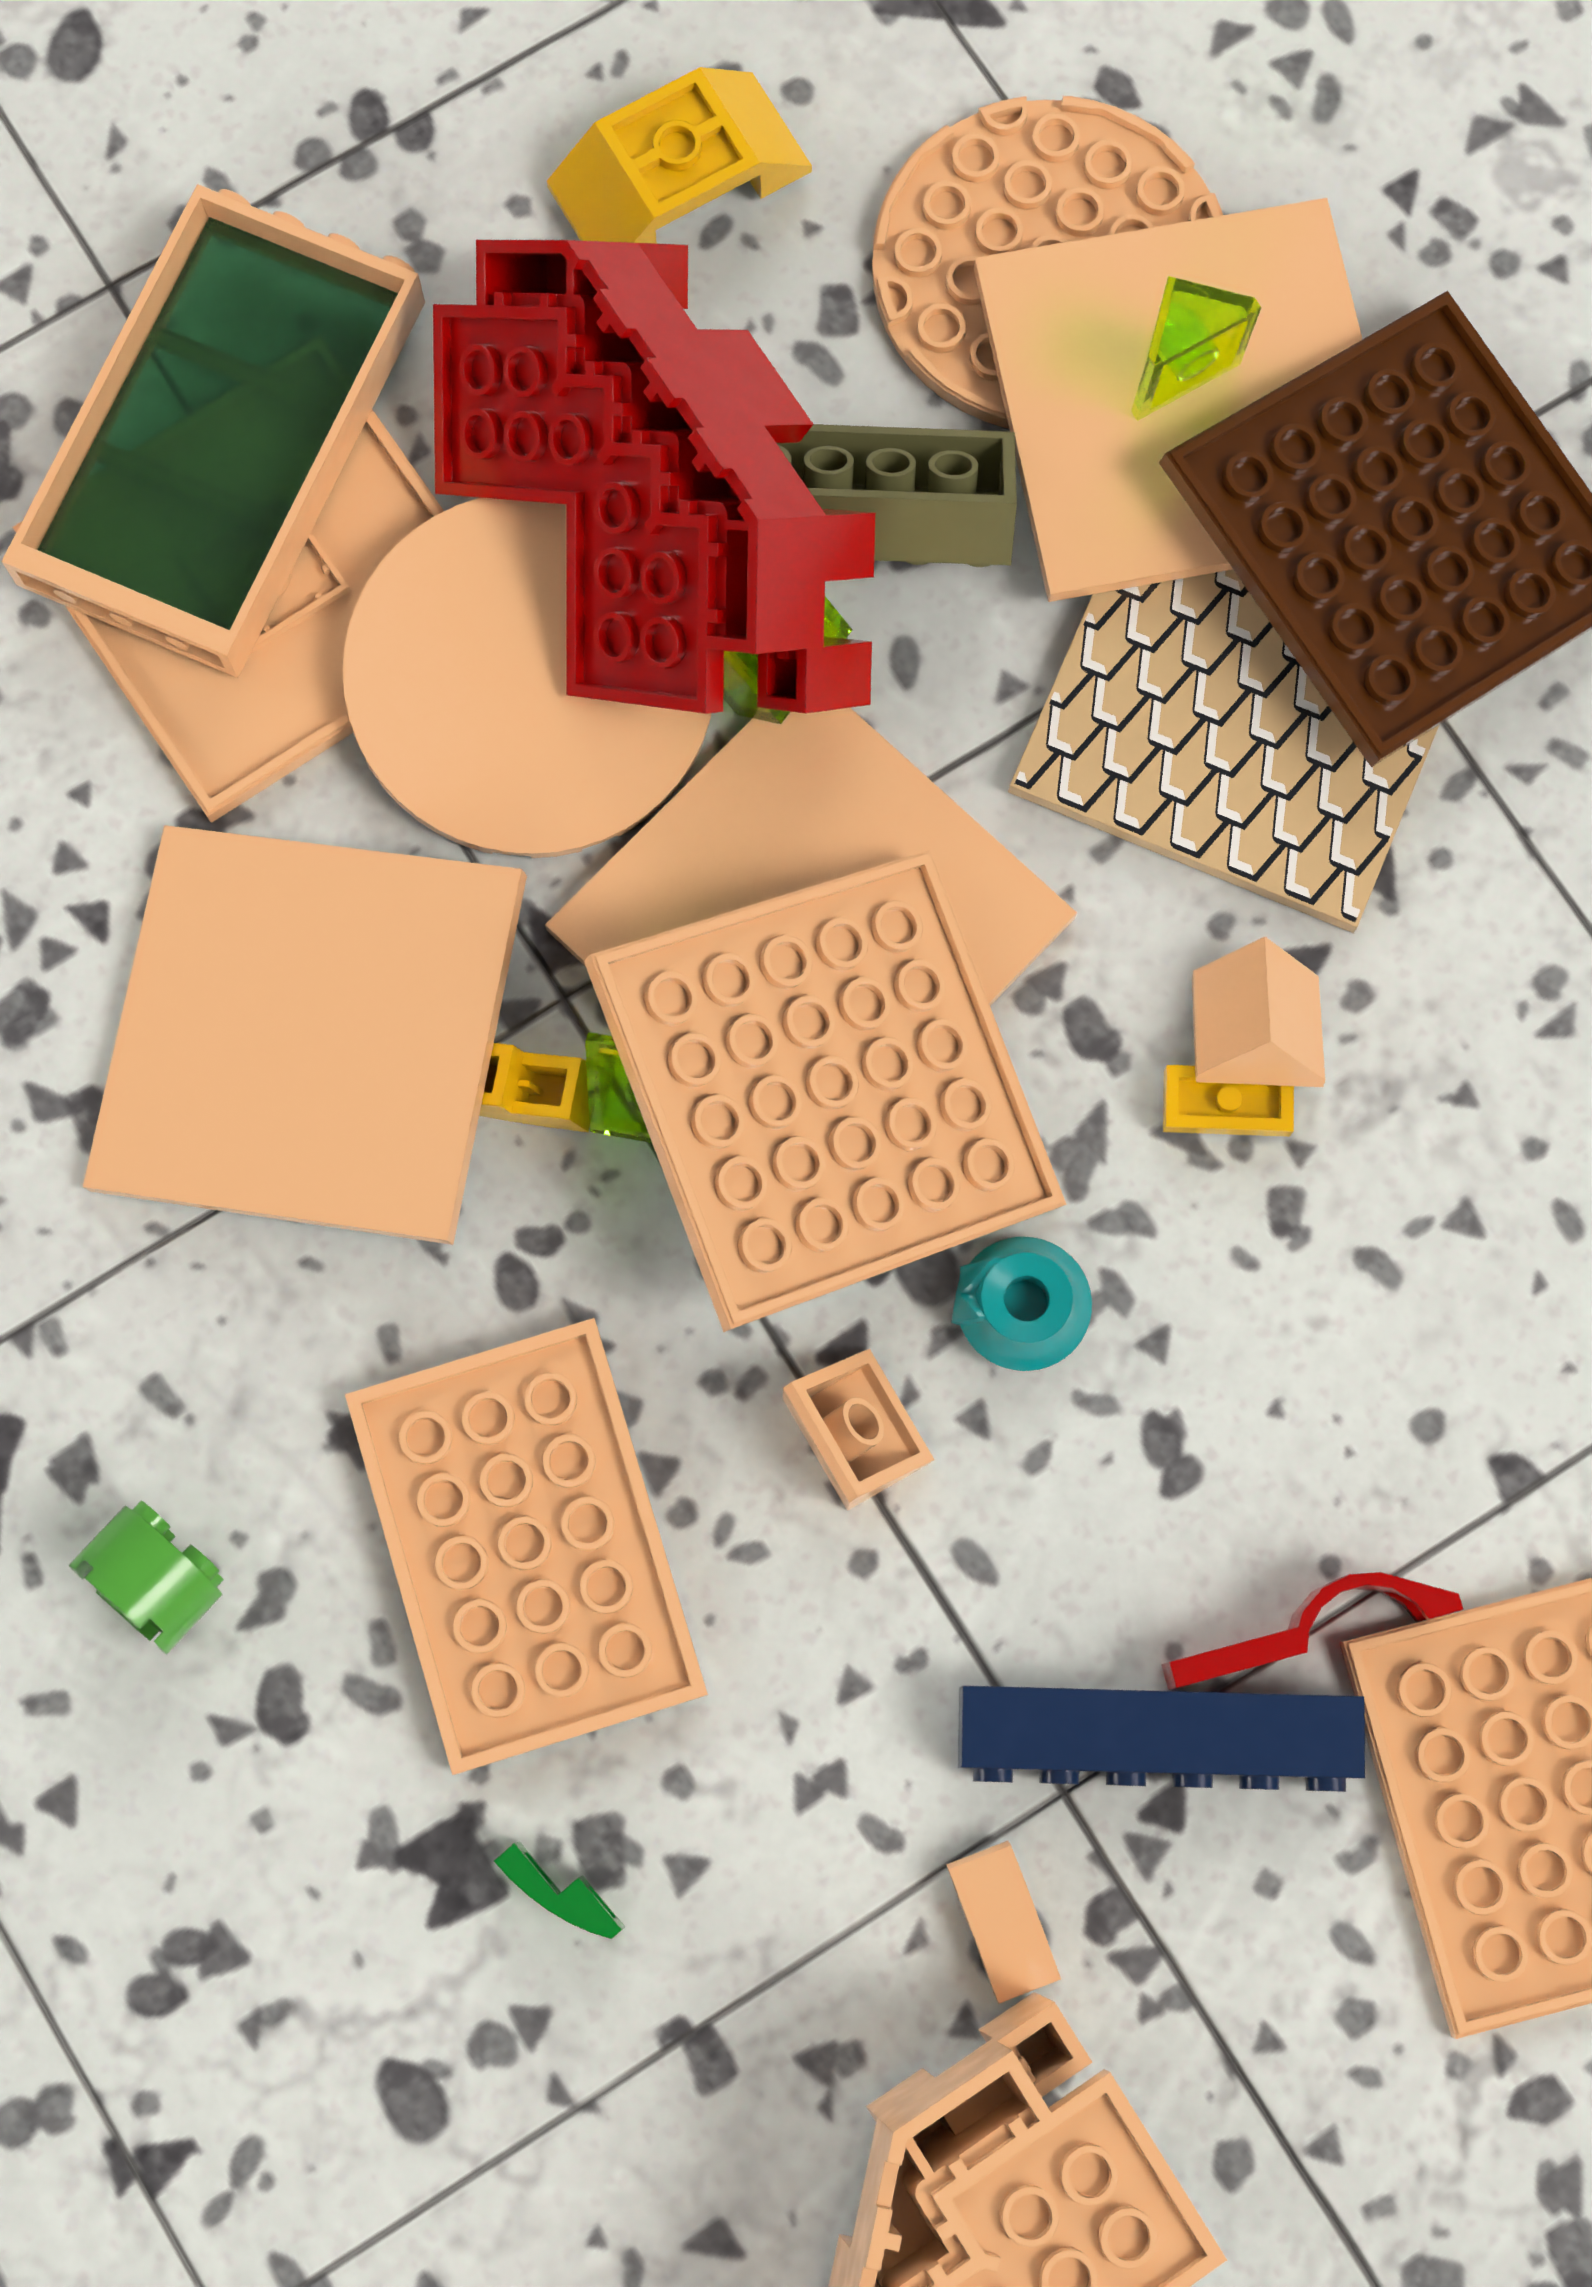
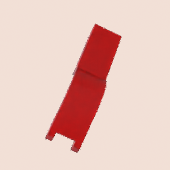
[1161,1572,1464,1690]

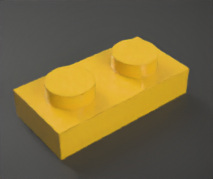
[1163,1065,1294,1137]

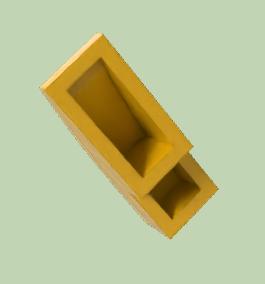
[479,1043,601,1133]

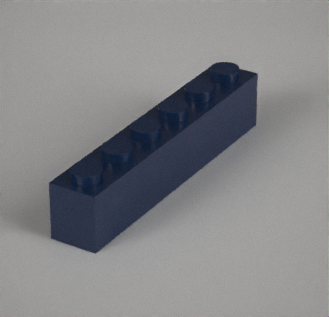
[958,1686,1365,1792]

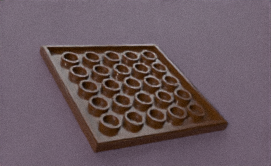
[1159,291,1592,767]

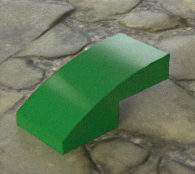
[494,1842,625,1939]

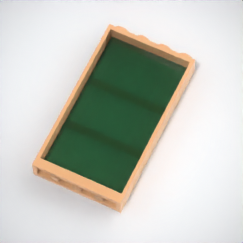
[1,184,425,678]

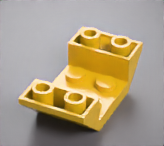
[546,67,812,244]

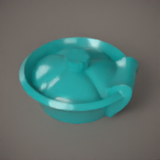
[951,1237,1092,1371]

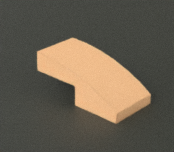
[946,1841,1061,2004]

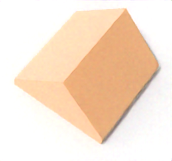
[1192,937,1325,1087]
[783,1349,935,1511]

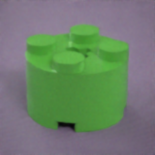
[68,1500,224,1655]

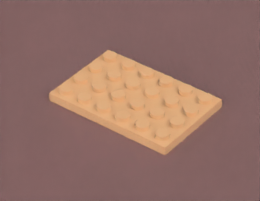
[345,1318,708,1775]

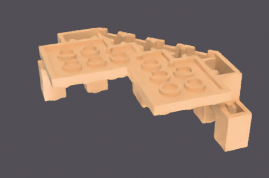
[828,1992,1227,2287]

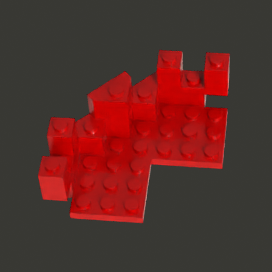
[433,239,876,714]

